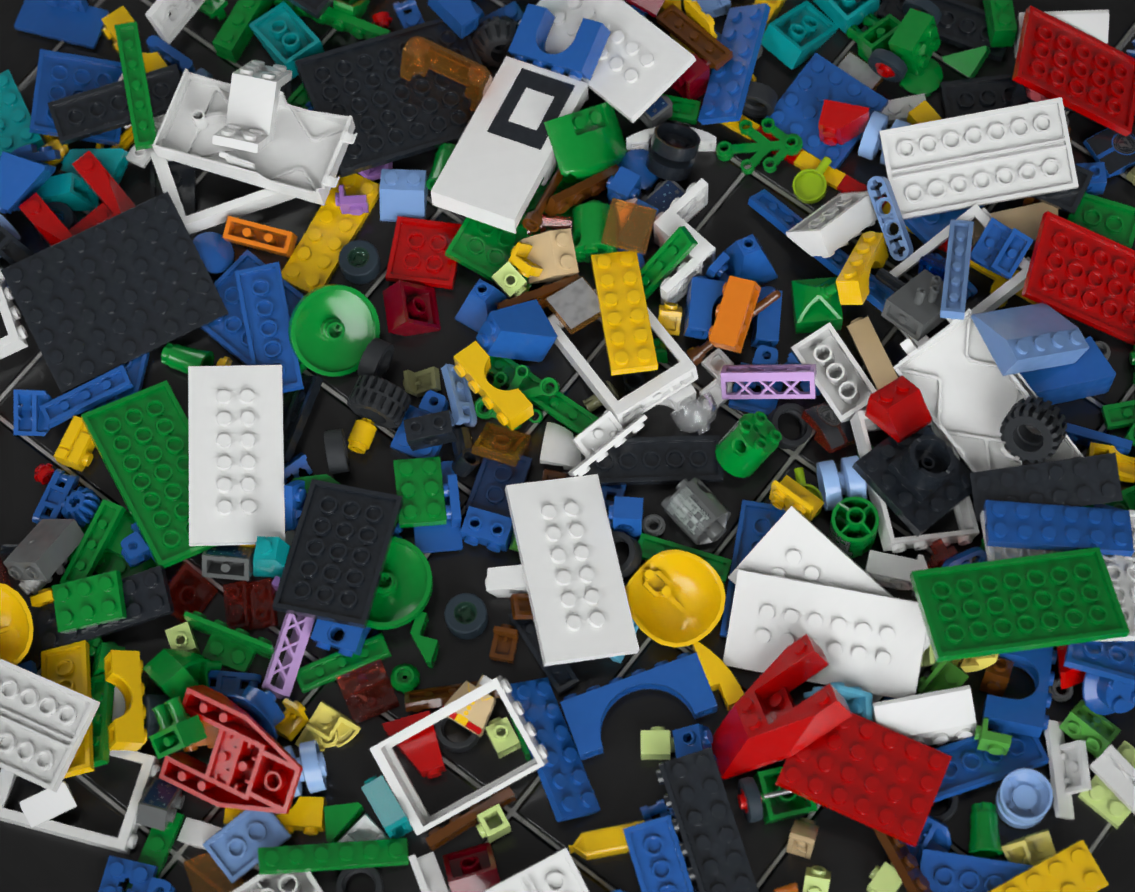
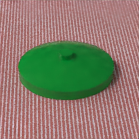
[288,284,380,377]
[367,537,433,630]

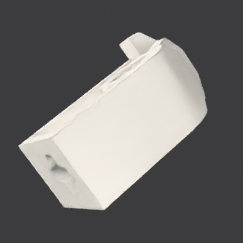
[865,550,928,590]

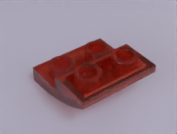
[223,578,278,631]

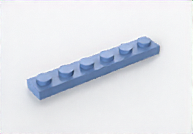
[940,219,974,320]

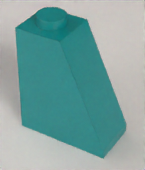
[61,148,129,185]
[36,172,99,211]
[253,536,291,578]
[361,775,413,839]

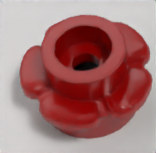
[372,12,393,28]
[34,463,55,485]

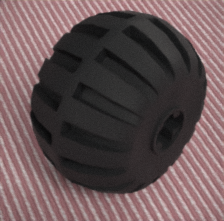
[473,16,519,69]

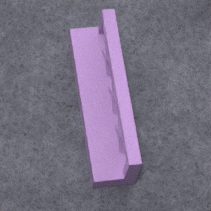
[720,364,817,399]
[261,613,315,699]

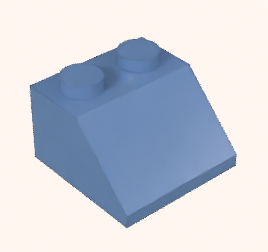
[379,169,428,222]

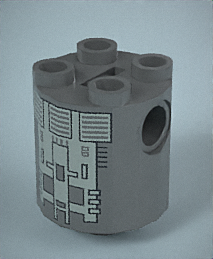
[661,477,731,545]

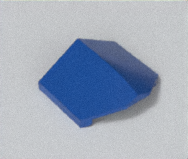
[14,389,53,436]
[906,815,952,866]

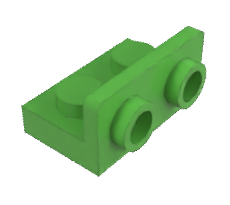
[916,661,969,695]
[1059,700,1121,758]

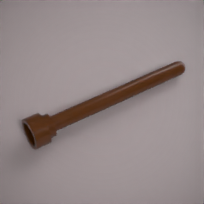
[522,167,564,232]
[686,290,781,366]

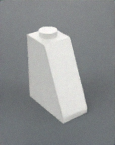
[485,565,528,598]

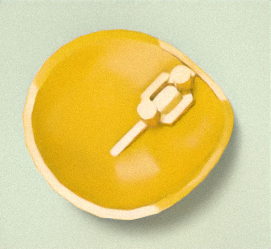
[625,550,726,648]
[0,583,33,665]

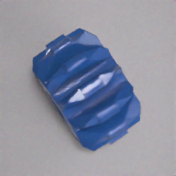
[61,486,102,528]

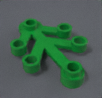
[716,118,803,175]
[474,365,560,430]

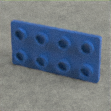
[14,0,109,49]
[413,461,463,553]

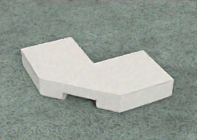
[699,348,734,411]

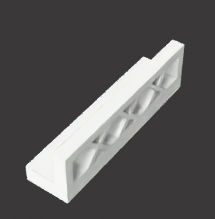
[1089,745,1135,815]
[408,852,449,892]

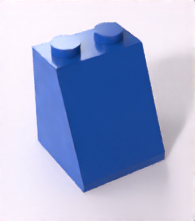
[0,151,56,214]
[476,299,558,362]

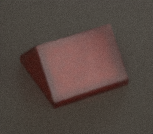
[168,562,218,623]

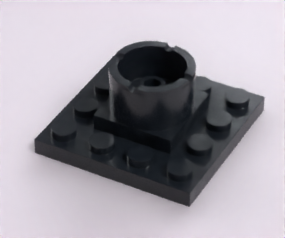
[852,425,972,537]

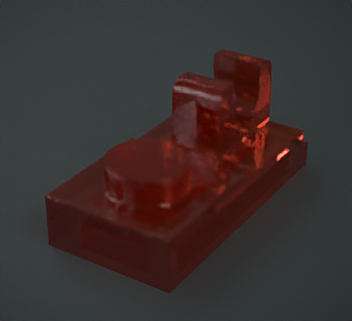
[526,212,572,235]
[927,538,958,569]

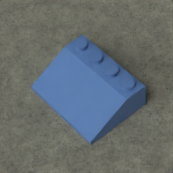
[971,303,1090,376]

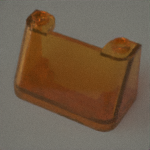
[400,36,495,112]

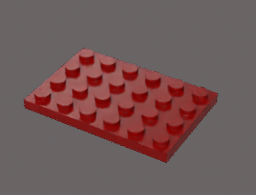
[1012,5,1135,137]
[1021,211,1135,345]
[775,712,952,847]

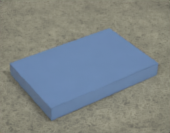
[202,810,292,884]

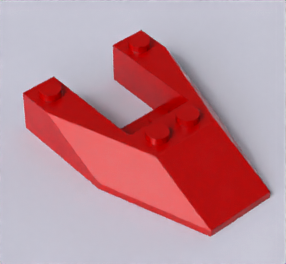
[19,150,135,246]
[711,634,852,780]
[159,685,303,814]

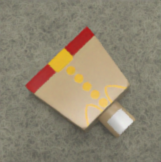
[442,675,496,737]

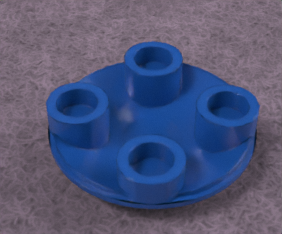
[618,149,659,190]
[193,232,234,273]

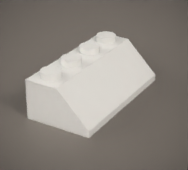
[1014,10,1109,58]
[786,191,878,258]
[791,322,876,423]
[873,685,977,746]

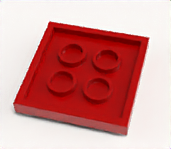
[386,216,462,289]

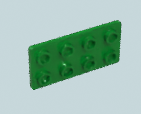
[183,611,275,673]

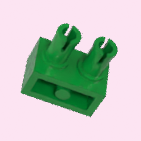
[846,13,901,62]
[149,696,207,759]

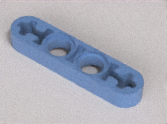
[867,176,914,261]

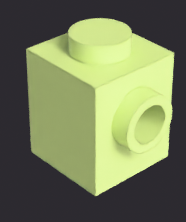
[491,262,527,299]
[165,622,201,654]
[485,717,521,759]
[641,727,675,760]
[476,804,511,843]
[867,862,903,892]

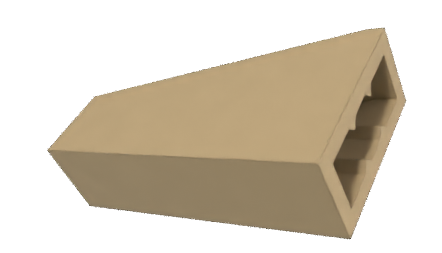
[972,202,1058,250]
[847,316,898,391]

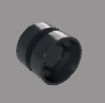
[646,122,701,181]

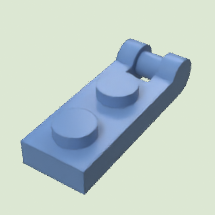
[441,364,477,427]

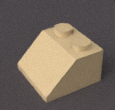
[520,228,579,284]

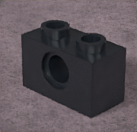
[403,410,458,451]

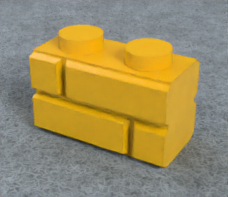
[54,416,95,472]

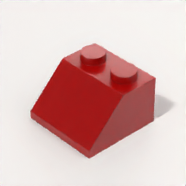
[818,99,870,146]
[865,376,932,443]

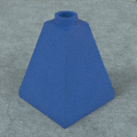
[717,234,778,286]
[455,279,510,332]

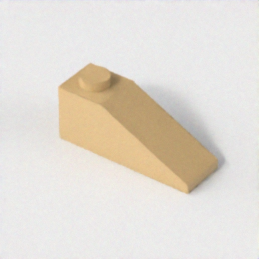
[786,818,819,859]

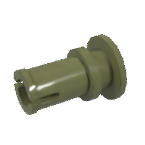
[583,380,620,413]

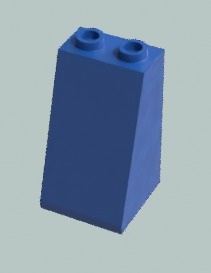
[1020,336,1116,405]

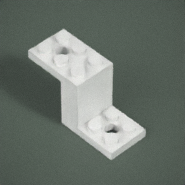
[145,0,205,44]
[212,60,292,153]
[654,178,716,305]

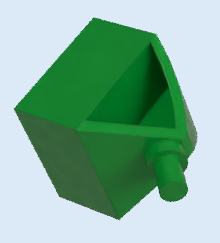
[791,277,843,334]
[142,649,222,716]

